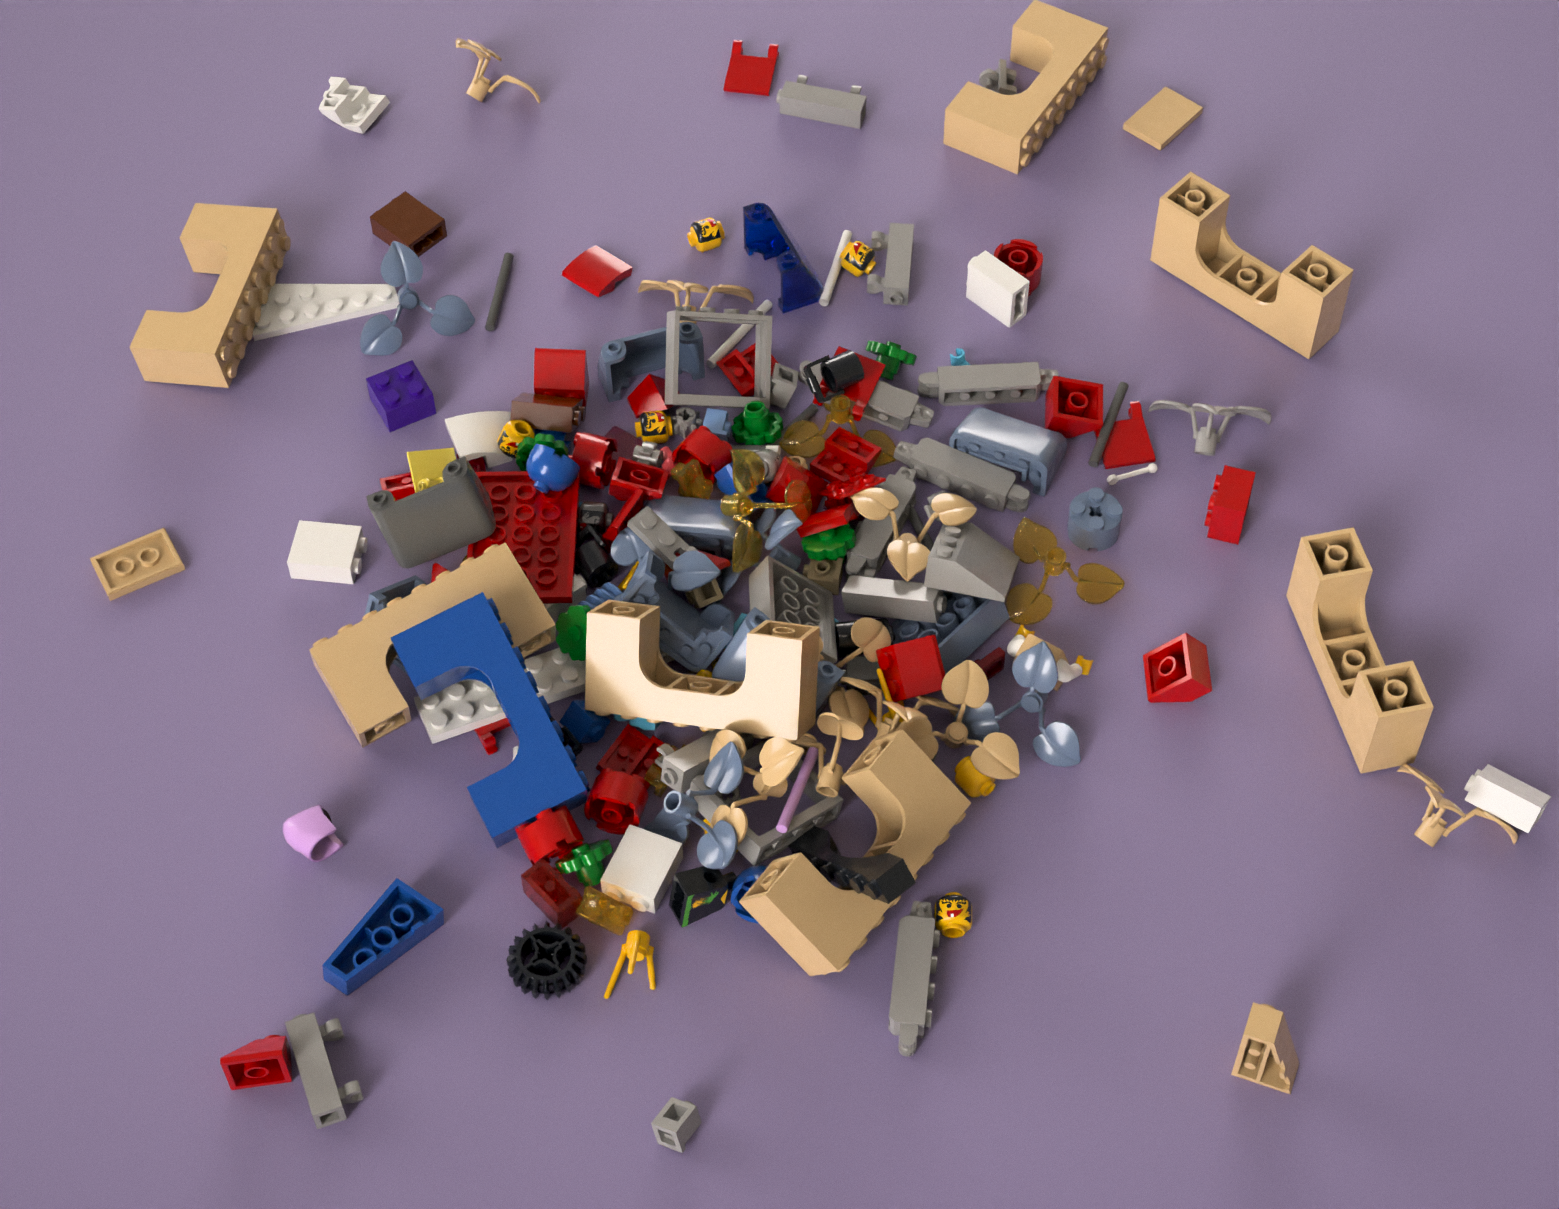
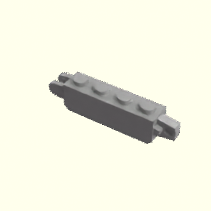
[798,360,934,432]
[917,362,1058,406]
[894,438,1031,513]
[846,466,916,580]
[888,901,940,1057]

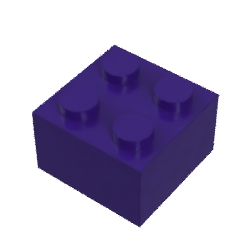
[366,360,437,432]

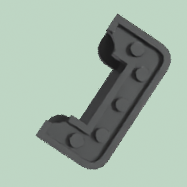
[366,456,496,569]

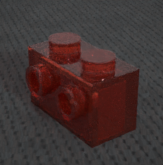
[521,858,583,929]

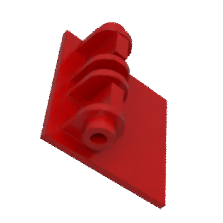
[818,472,886,509]

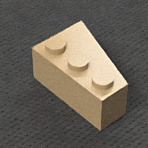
[1231,1002,1299,1094]

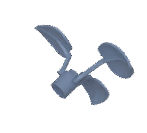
[360,241,475,356]
[715,505,803,603]
[611,527,721,601]
[954,641,1081,767]
[644,741,744,869]

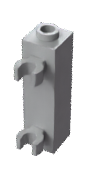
[776,75,867,129]
[867,223,914,305]
[841,568,947,623]
[655,729,754,793]
[285,1012,363,1129]

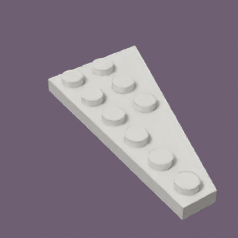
[253,284,399,341]

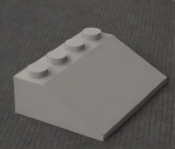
[924,522,1020,602]
[749,555,837,664]

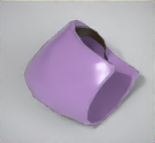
[283,805,343,862]

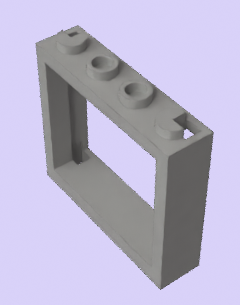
[665,306,772,408]
[690,737,844,865]

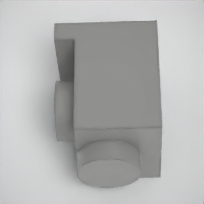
[770,363,799,409]
[651,1097,702,1153]

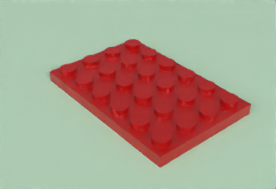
[467,471,580,604]

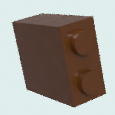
[370,191,447,257]
[510,392,586,433]

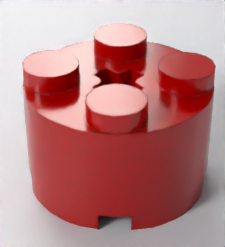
[994,239,1043,297]
[672,425,733,488]
[568,432,618,490]
[584,768,648,835]
[515,806,584,868]

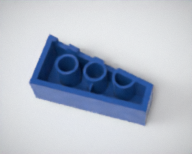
[322,878,444,996]

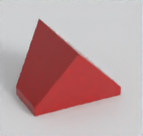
[627,373,680,419]

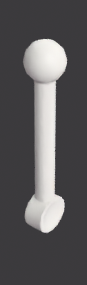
[1107,463,1158,485]

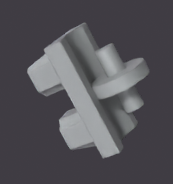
[979,59,1016,95]

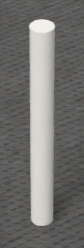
[819,230,852,306]
[706,299,773,368]

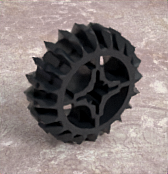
[507,921,587,1000]

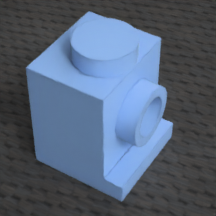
[703,408,732,442]

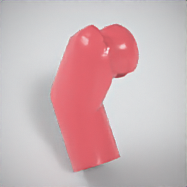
[660,446,680,480]

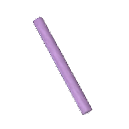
[776,747,818,833]

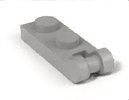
[627,506,698,571]

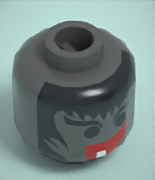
[577,501,614,536]

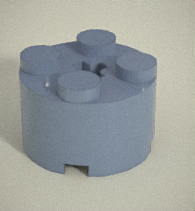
[1067,487,1123,551]

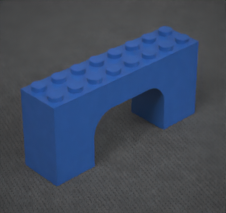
[391,592,590,848]

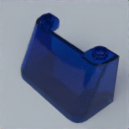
[743,203,824,314]

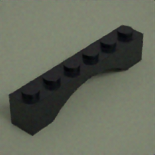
[788,826,916,904]

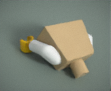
[1007,624,1093,692]

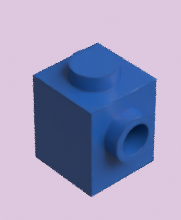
[559,700,611,743]

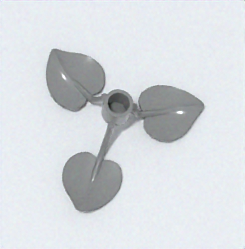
[1148,400,1271,456]

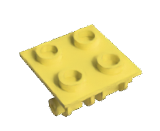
[406,448,456,493]

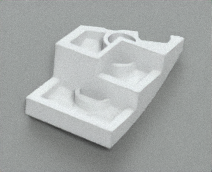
[319,77,390,134]
[445,411,513,468]

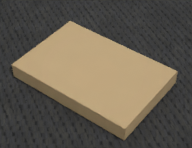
[1123,86,1203,151]
[90,528,185,601]

